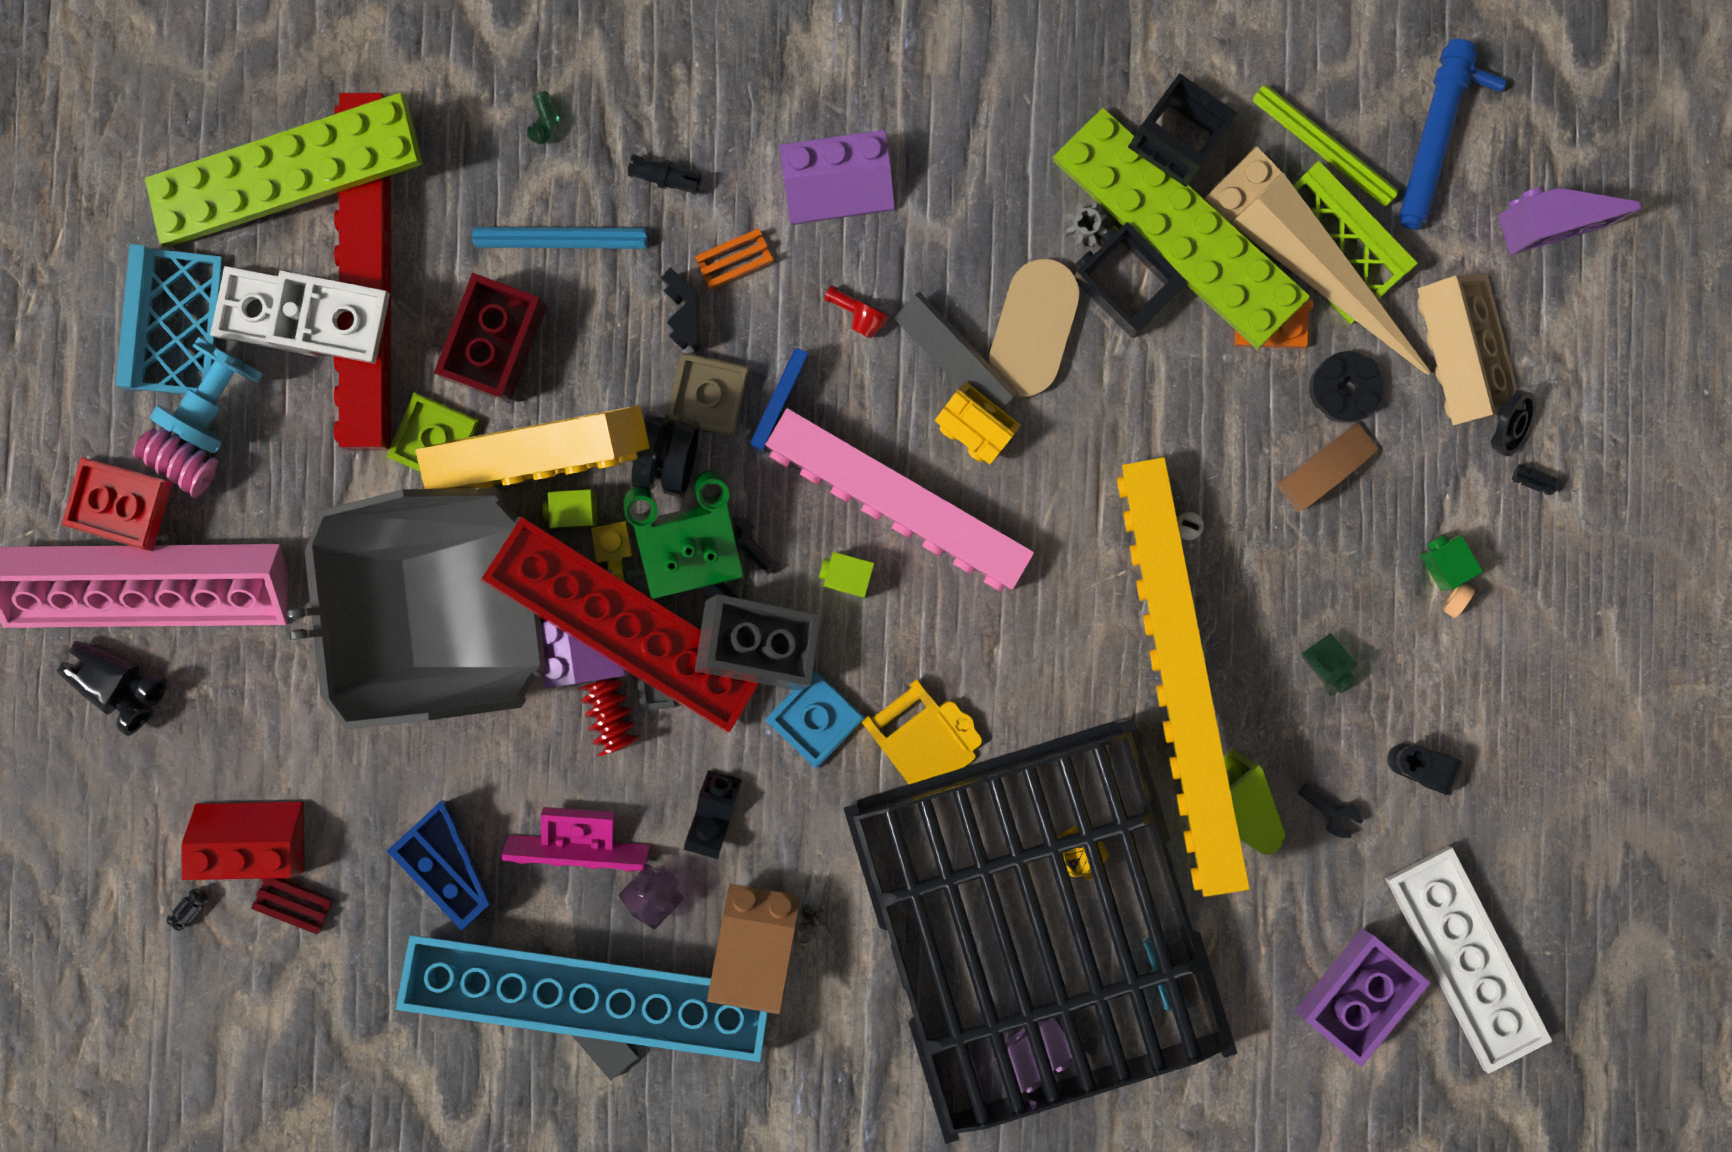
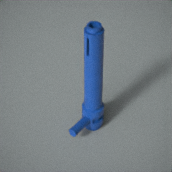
[1399,39,1506,230]

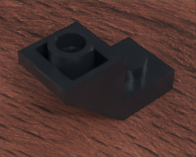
[661,267,700,353]
[684,770,742,859]

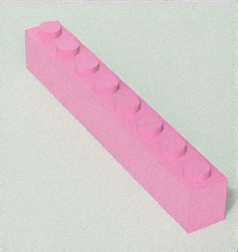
[765,408,1034,593]

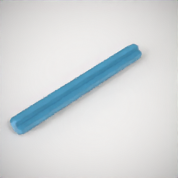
[472,227,648,249]

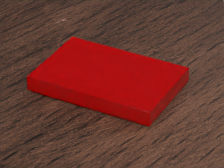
[61,457,173,551]

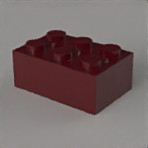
[434,272,547,404]

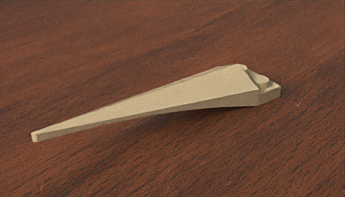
[1203,146,1430,375]

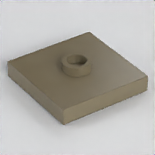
[666,352,750,438]

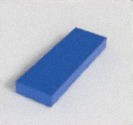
[751,348,809,453]

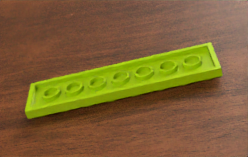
[145,93,423,248]
[1053,108,1310,350]

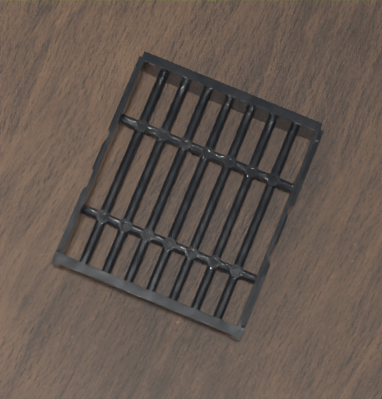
[843,718,1238,1144]

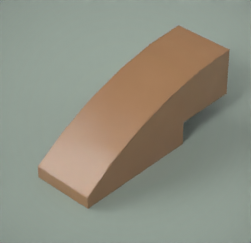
[1276,422,1379,512]

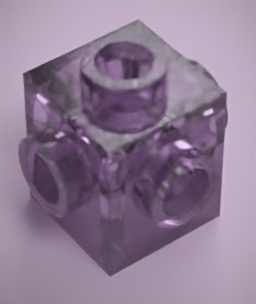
[618,863,684,930]

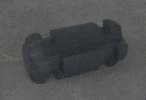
[1512,464,1559,495]
[166,888,209,931]

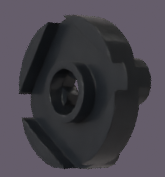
[1309,351,1384,423]

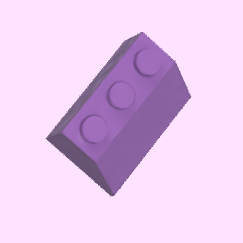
[779,130,895,225]
[540,569,628,689]

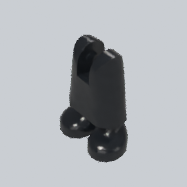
[56,641,167,736]

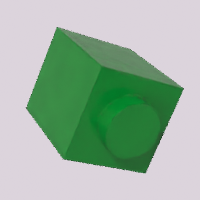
[1419,533,1483,591]

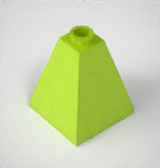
[1182,749,1286,856]

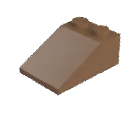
[707,884,801,1014]

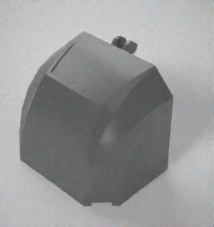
[287,488,546,729]

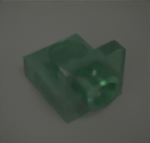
[1302,633,1359,696]

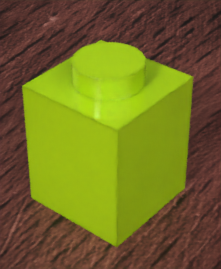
[543,489,598,530]
[819,552,874,598]

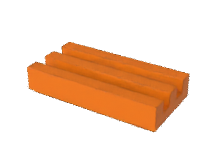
[695,228,774,290]

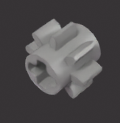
[1064,203,1108,248]

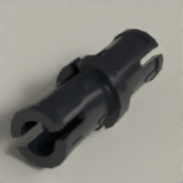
[627,154,702,195]

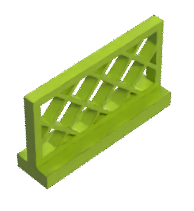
[1293,161,1417,325]

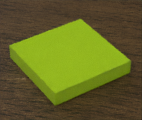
[386,392,481,472]

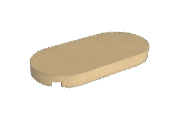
[988,259,1079,398]

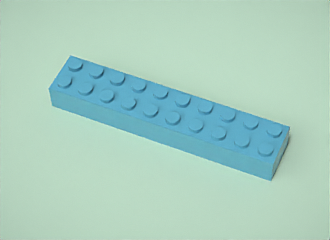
[395,935,768,1062]

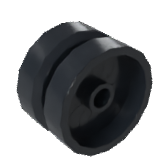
[631,411,700,498]

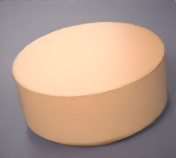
[1443,583,1475,618]

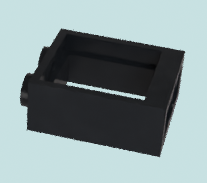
[1128,73,1237,187]
[1074,222,1188,338]

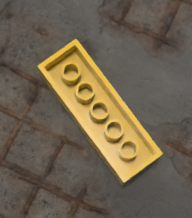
[415,405,650,489]

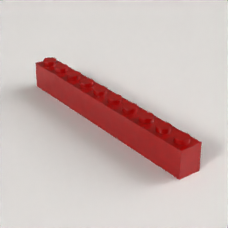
[334,93,391,451]

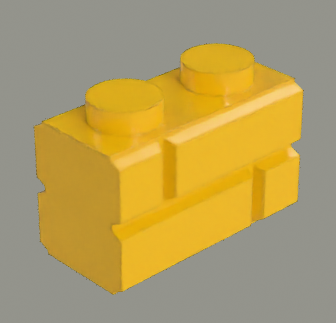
[934,381,1022,465]

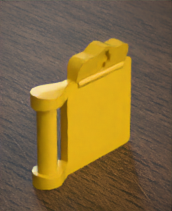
[861,679,982,784]

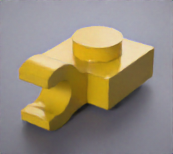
[591,521,634,582]

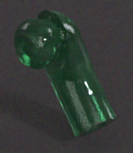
[527,91,560,145]

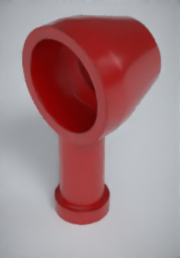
[824,285,889,339]

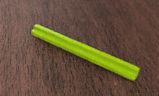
[1253,84,1399,206]

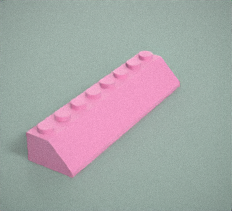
[0,544,288,628]

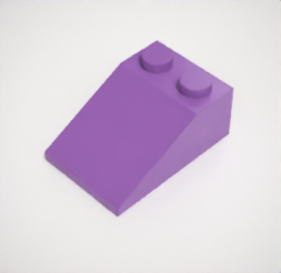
[1498,186,1641,256]

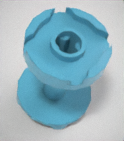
[149,337,263,453]

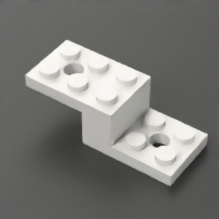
[210,266,390,364]

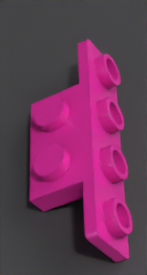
[502,807,650,872]

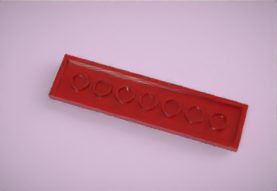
[480,517,759,733]

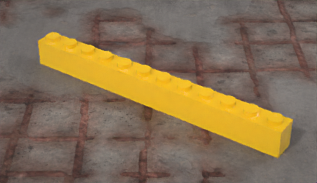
[1116,457,1250,898]

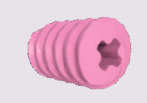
[133,427,218,498]

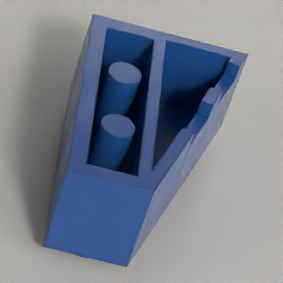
[387,800,493,931]

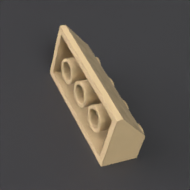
[1417,274,1518,426]

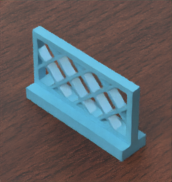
[116,244,224,395]

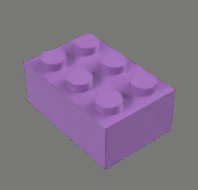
[1294,928,1430,1068]

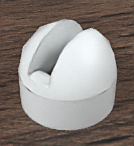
[1177,512,1204,541]

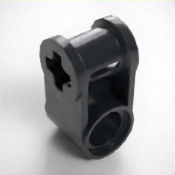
[1387,743,1464,796]

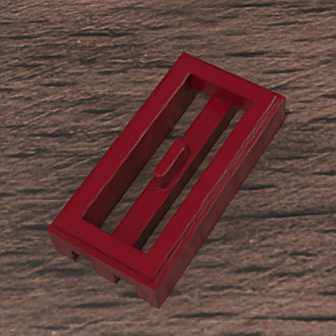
[251,878,334,935]

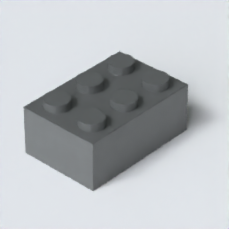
[695,594,820,691]

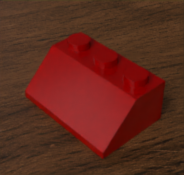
[181,801,305,880]

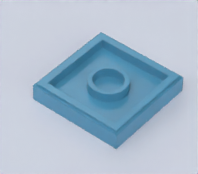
[765,668,865,769]

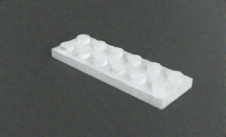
[1385,846,1552,1074]

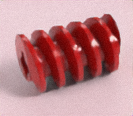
[577,678,639,757]

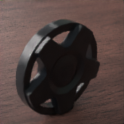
[1491,390,1536,456]

